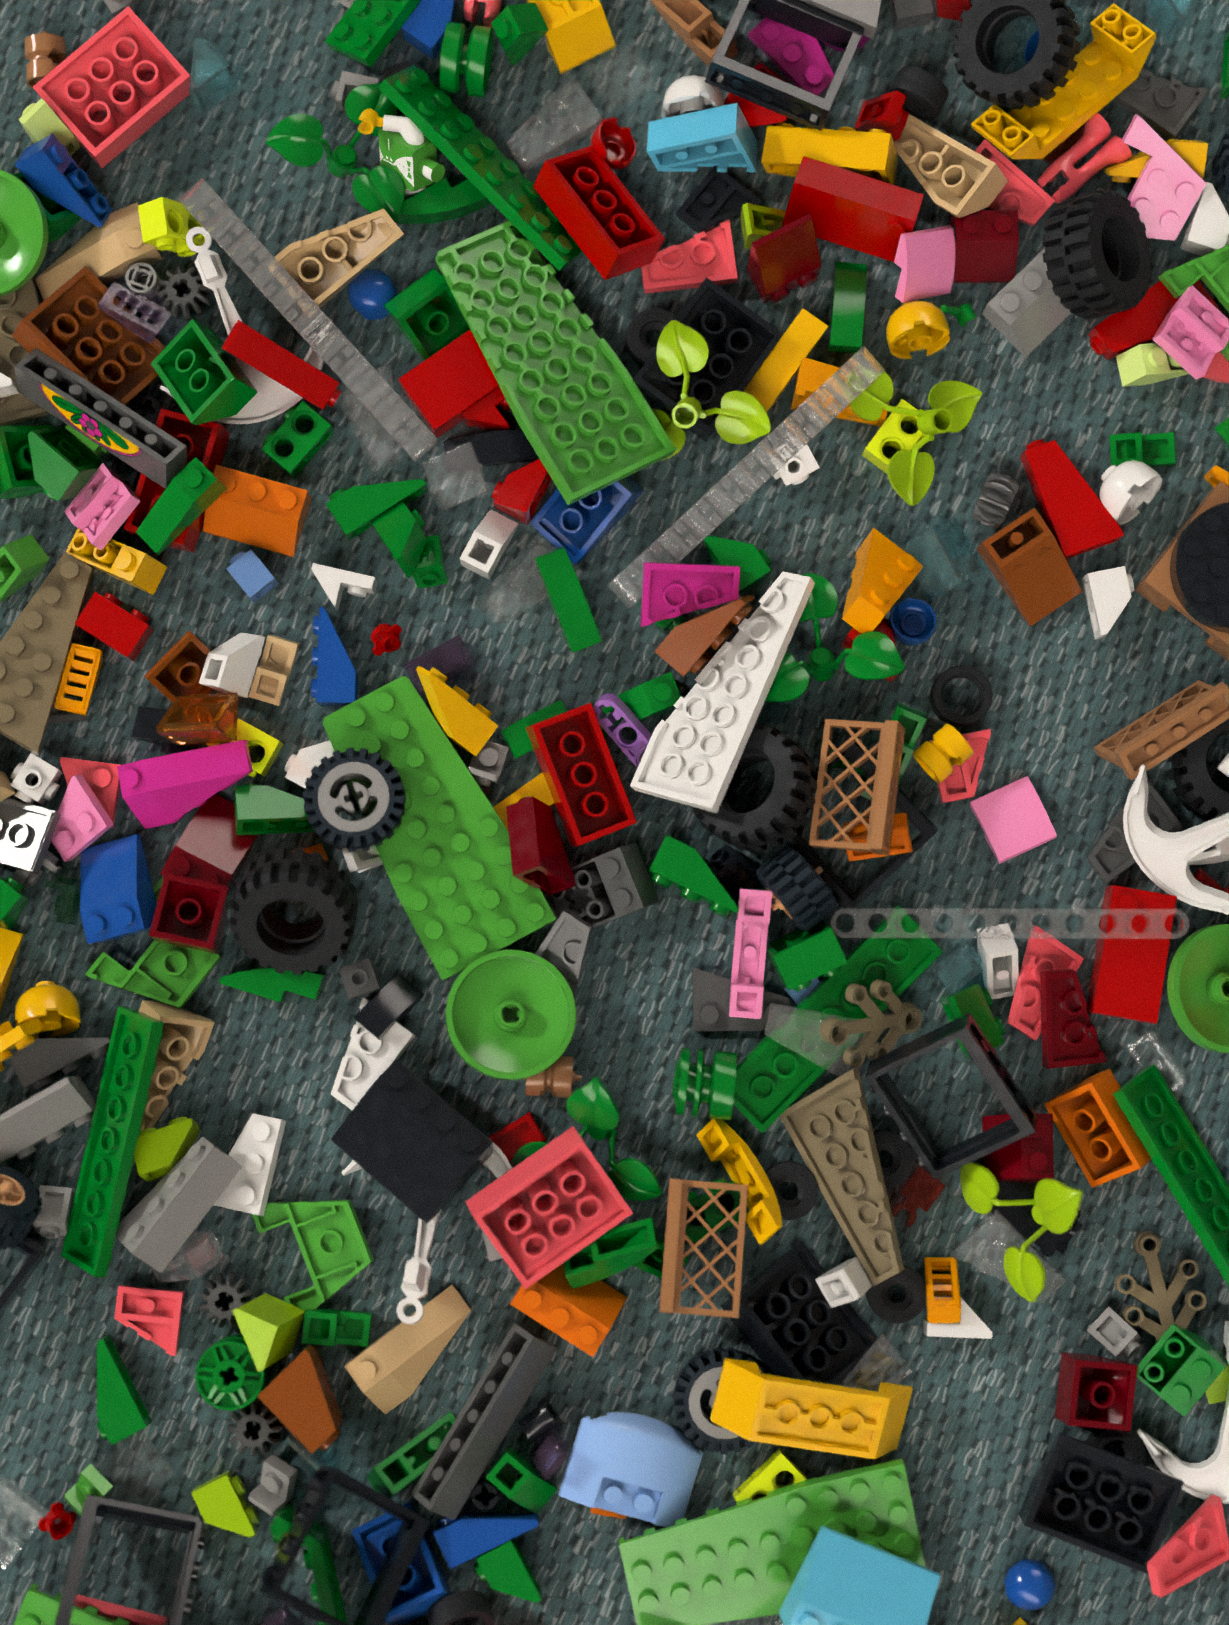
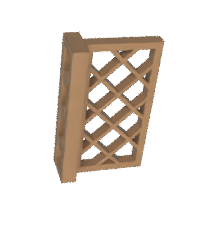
[1093,680,1229,781]
[809,719,905,855]
[659,1178,748,1318]

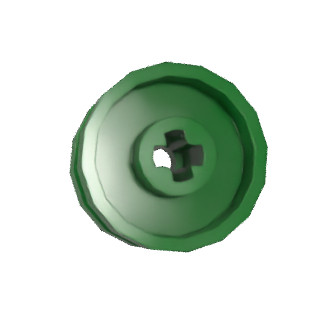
[440,22,493,98]

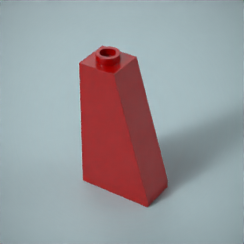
[1088,263,1222,360]
[221,320,342,410]
[1020,439,1124,559]

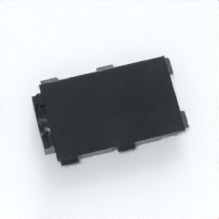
[991,1182,1083,1257]

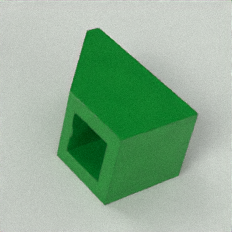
[486,1445,558,1514]

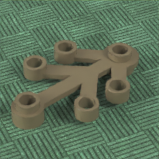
[819,980,922,1068]
[1114,1230,1207,1342]

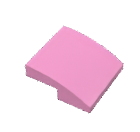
[894,225,955,303]
[1152,285,1229,380]
[64,463,141,550]
[970,776,1057,864]

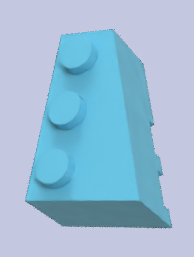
[647,103,758,172]

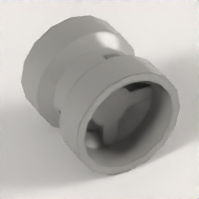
[125,262,162,302]

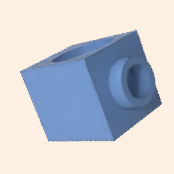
[226,549,279,603]

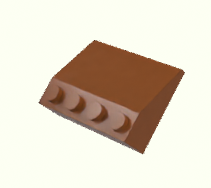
[12,266,165,407]

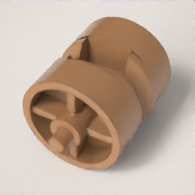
[24,31,67,89]
[523,1056,582,1098]

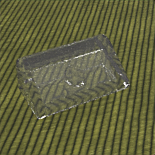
[1125,1025,1192,1093]

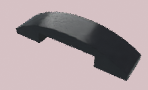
[444,429,539,473]

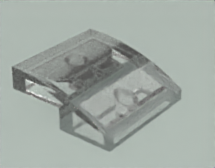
[0,1474,49,1570]

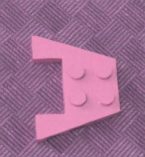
[1122,114,1206,241]

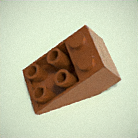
[976,507,1083,627]
[654,594,754,677]

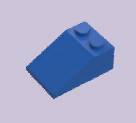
[530,476,644,565]
[80,834,157,944]
[352,1502,451,1625]

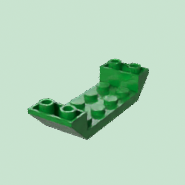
[270,1504,347,1625]

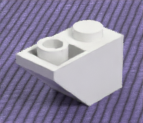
[460,509,519,580]
[199,633,265,698]

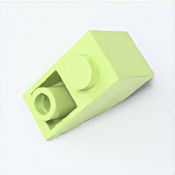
[19,98,81,156]
[1116,343,1189,387]

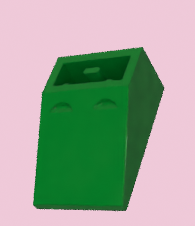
[648,835,739,918]

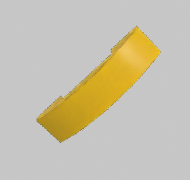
[696,1119,782,1245]

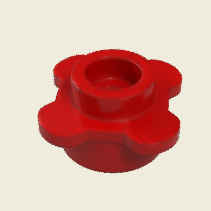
[371,623,402,656]
[38,1502,77,1540]

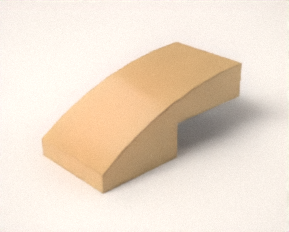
[249,634,300,706]

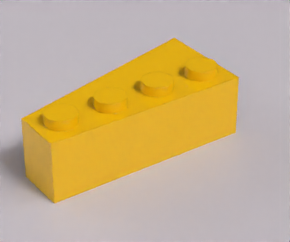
[761,123,898,185]

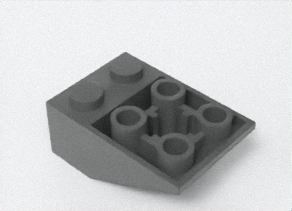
[547,843,659,929]

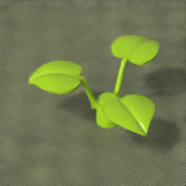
[652,320,771,460]
[846,366,983,506]
[960,1161,1083,1303]

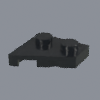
[676,165,762,233]

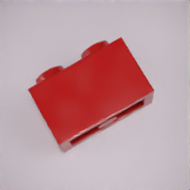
[74,592,154,662]

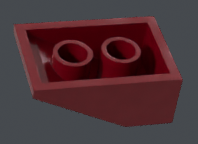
[747,214,822,303]
[160,794,259,892]

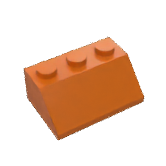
[203,465,312,558]
[1044,1068,1151,1188]
[510,1263,627,1357]

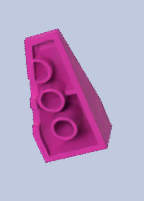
[117,740,253,829]

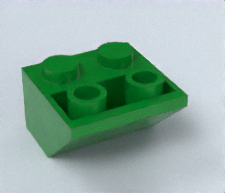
[1136,1323,1228,1416]

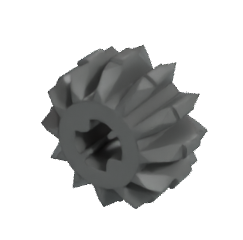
[157,265,212,321]
[973,472,1019,528]
[198,1272,254,1328]
[226,1399,283,1457]

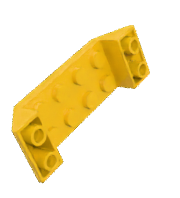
[526,0,616,74]
[971,3,1157,160]
[710,1358,913,1459]

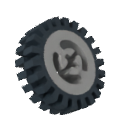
[303,748,406,852]
[674,1347,768,1454]

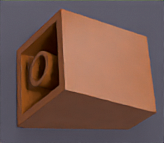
[257,1344,343,1454]

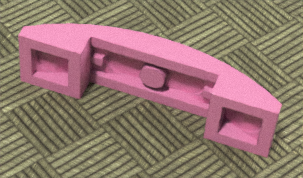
[729,888,772,1019]

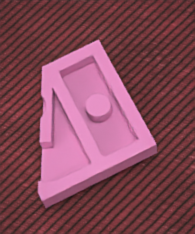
[51,774,114,862]

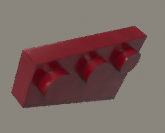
[1040,969,1107,1069]

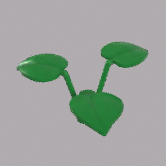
[265,83,405,223]
[764,573,904,703]
[513,1077,663,1201]

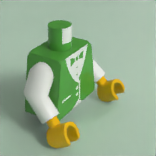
[358,109,445,196]

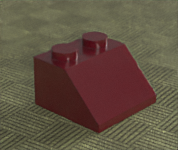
[950,210,1019,283]
[149,873,229,955]
[982,1113,1054,1183]
[1055,1352,1138,1431]

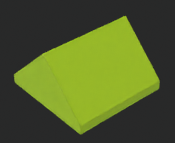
[232,1293,305,1372]

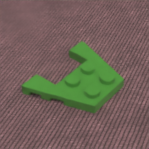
[1158,245,1229,362]
[85,876,221,1009]
[252,1199,374,1320]

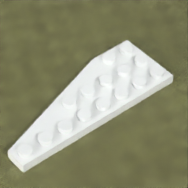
[630,571,815,813]

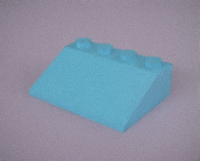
[779,1525,941,1625]

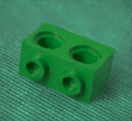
[262,401,334,479]
[685,1177,747,1243]

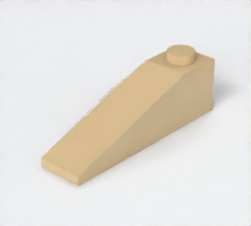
[893,114,1008,218]
[34,202,162,300]
[265,209,404,317]
[139,1000,215,1130]
[344,1284,471,1415]

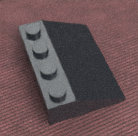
[633,277,783,442]
[331,1059,493,1224]
[721,1242,880,1385]
[1019,1432,1184,1574]

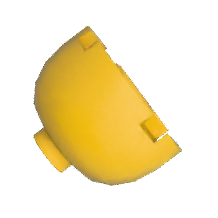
[886,300,950,359]
[15,981,81,1038]

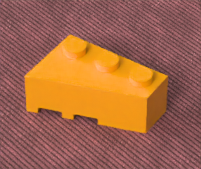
[790,357,893,427]
[842,528,924,634]

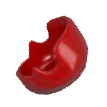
[590,117,636,170]

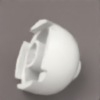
[661,75,724,119]
[1099,460,1162,525]

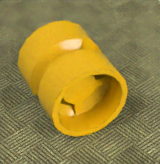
[912,723,974,784]

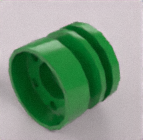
[672,1048,737,1120]
[195,1334,272,1411]

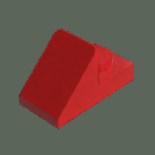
[854,90,909,141]
[462,387,511,431]

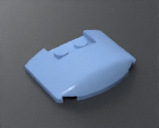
[558,1412,703,1527]

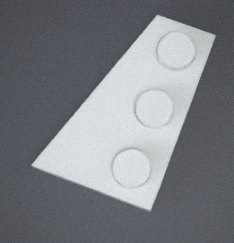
[331,997,416,1111]
[214,1113,286,1216]

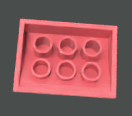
[33,6,196,169]
[465,1126,633,1289]

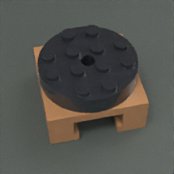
[1134,481,1229,662]

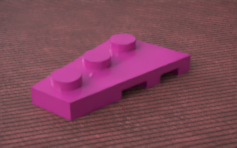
[748,17,834,96]
[640,562,740,627]

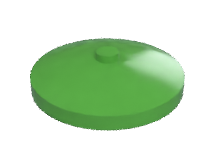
[0,170,48,297]
[1167,924,1229,1053]
[446,950,576,1080]

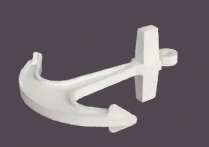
[160,227,333,424]
[1123,765,1229,915]
[341,1143,512,1325]
[1137,1321,1229,1504]

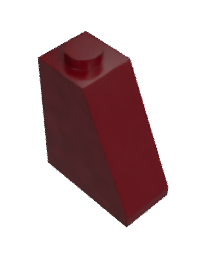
[506,796,576,896]

